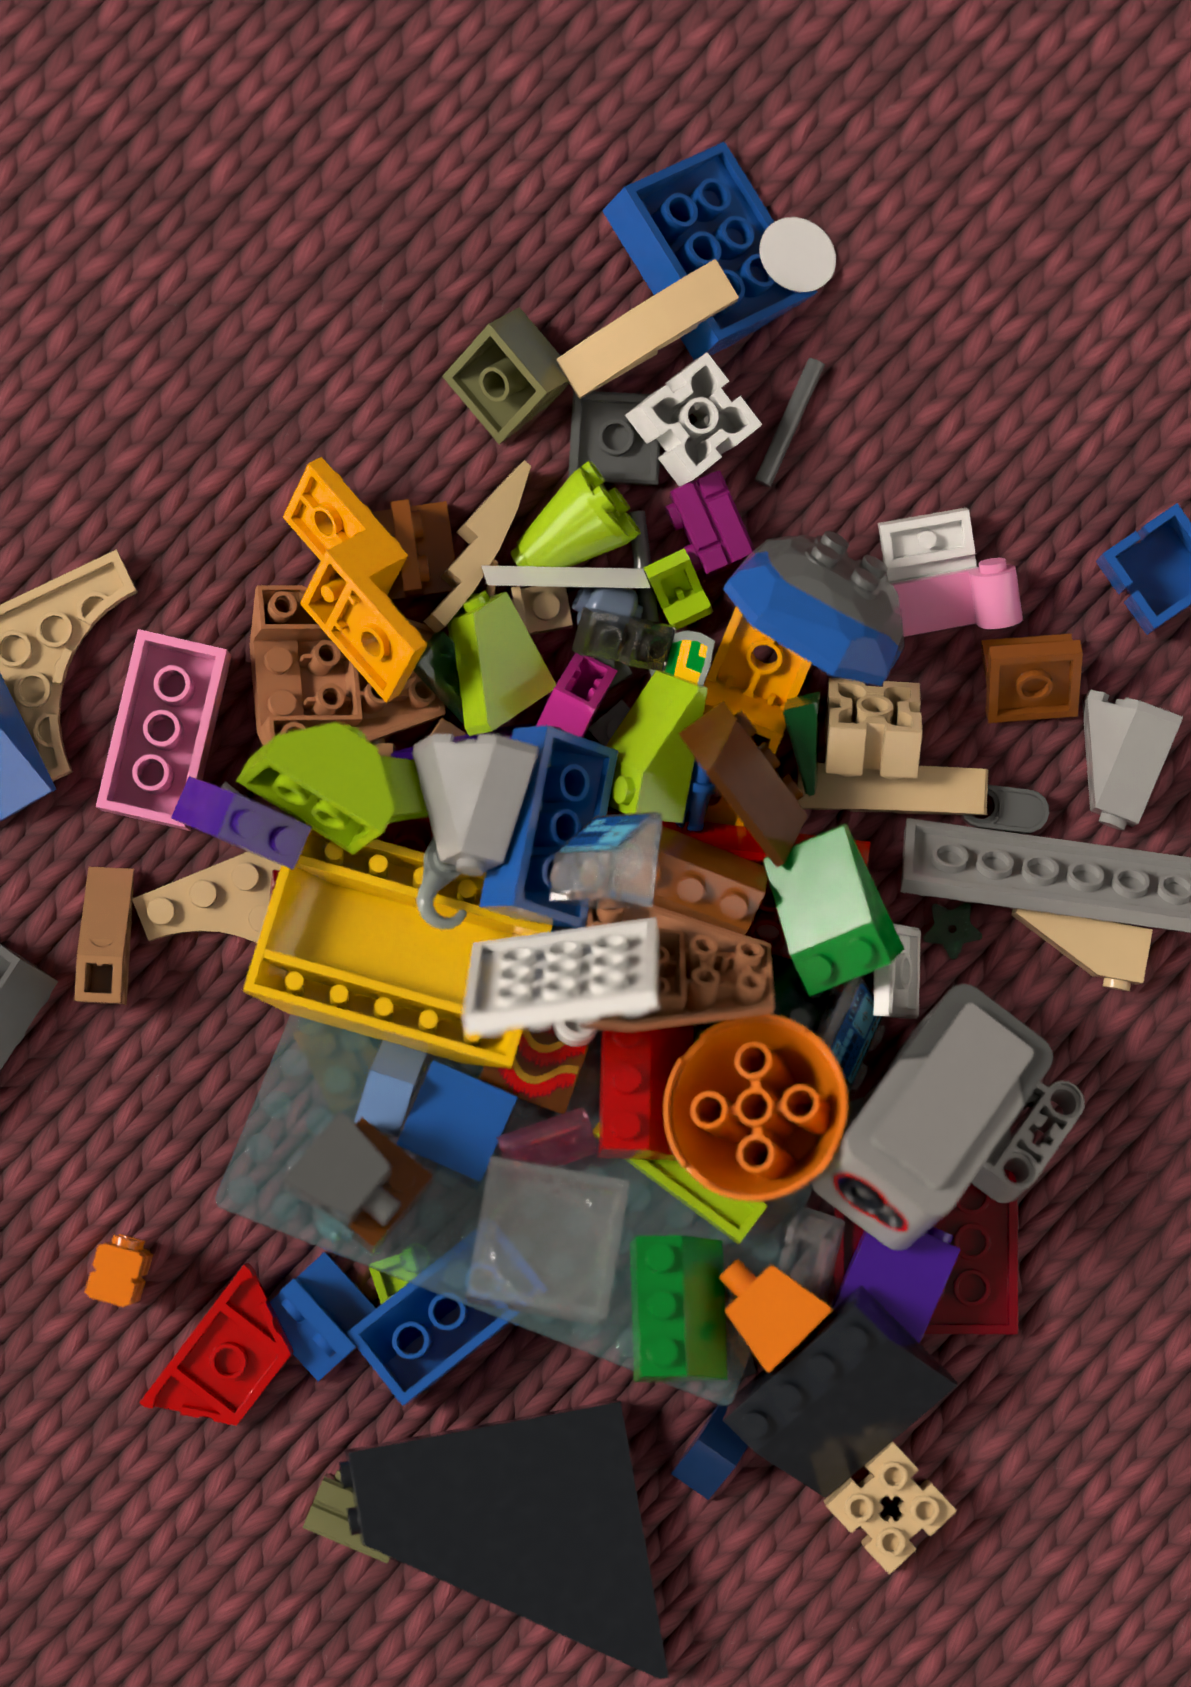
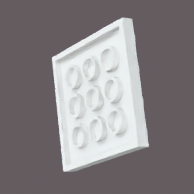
[463,917,659,1036]

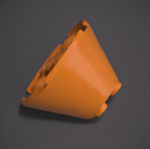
[663,1014,849,1202]

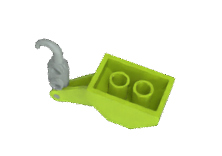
[236,722,467,930]

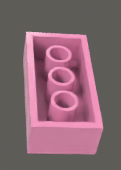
[96,629,232,831]

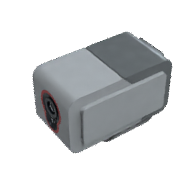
[811,984,1084,1251]

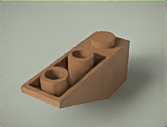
[74,867,135,1005]

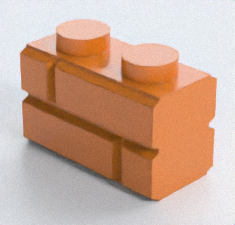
[85,1233,153,1307]

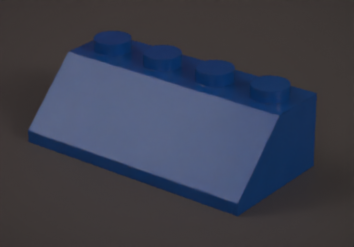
[479,725,618,929]
[346,1218,551,1406]

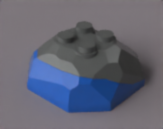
[723,531,905,686]

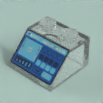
[550,812,662,909]
[816,977,886,1091]

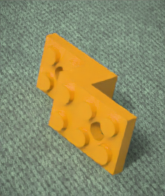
[283,457,427,703]
[703,606,811,826]

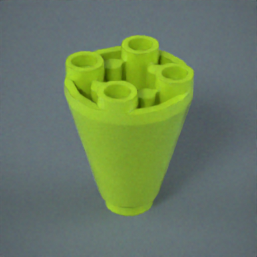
[510,460,641,567]

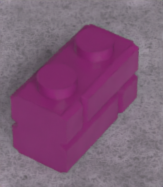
[665,470,755,579]

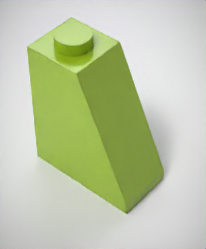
[451,591,556,736]

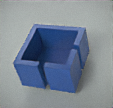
[1096,503,1191,635]

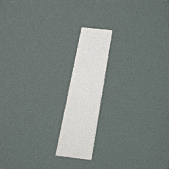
[481,565,651,588]

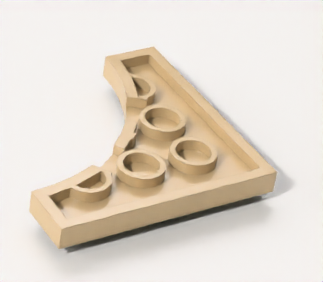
[0,550,138,781]
[132,852,281,943]

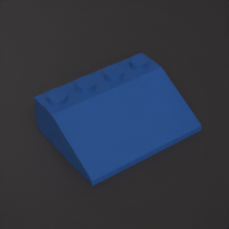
[602,141,818,360]

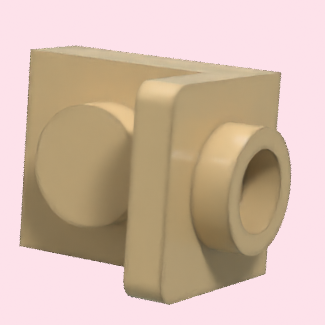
[511,586,573,635]

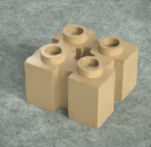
[825,678,922,780]
[823,1441,957,1575]

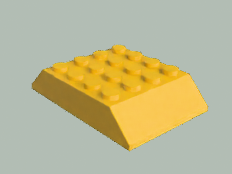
[243,819,553,1068]

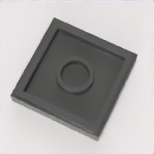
[568,390,660,487]

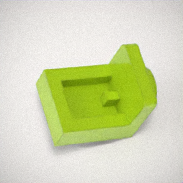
[643,548,713,630]

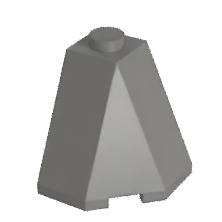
[1082,690,1183,831]
[412,734,538,876]

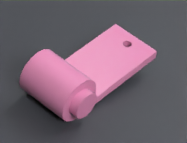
[891,558,1023,637]

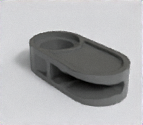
[960,785,1049,834]

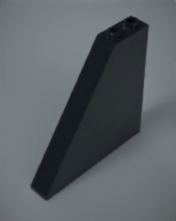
[339,1400,669,1679]

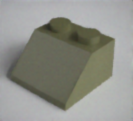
[442,307,570,444]

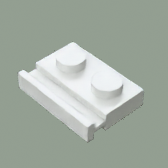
[878,507,977,584]

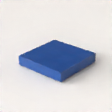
[396,1060,518,1182]

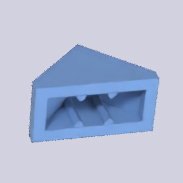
[354,1040,427,1138]

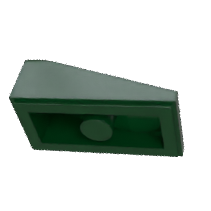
[783,692,820,796]

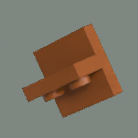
[372,499,455,602]
[981,634,1083,723]

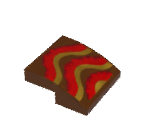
[479,1025,590,1115]

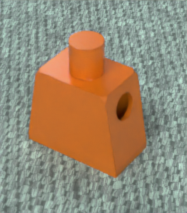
[719,1258,832,1373]

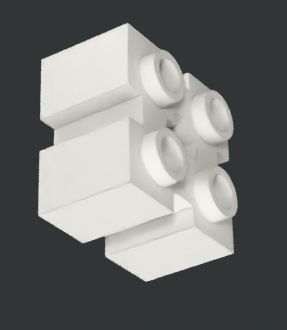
[625,352,762,487]

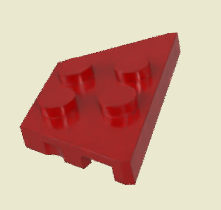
[139,1262,294,1426]

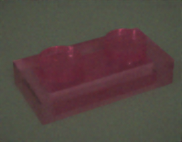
[497,1107,598,1183]

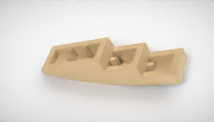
[556,259,739,399]
[424,460,531,634]
[797,763,988,815]

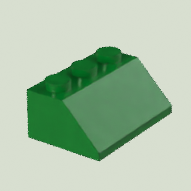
[630,1235,728,1382]

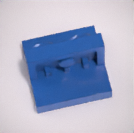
[270,1251,377,1381]

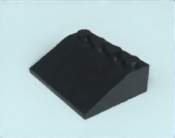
[723,1285,958,1498]

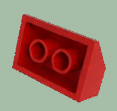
[599,1024,694,1160]

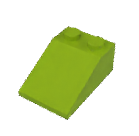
[606,670,708,823]

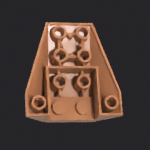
[249,585,446,746]
[580,894,774,1033]

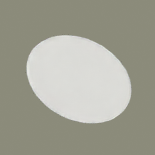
[759,217,836,292]

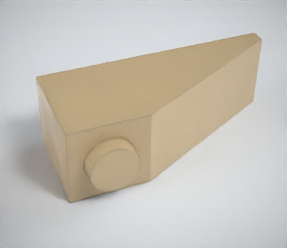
[1012,908,1153,991]

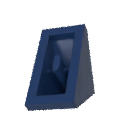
[671,1398,748,1500]

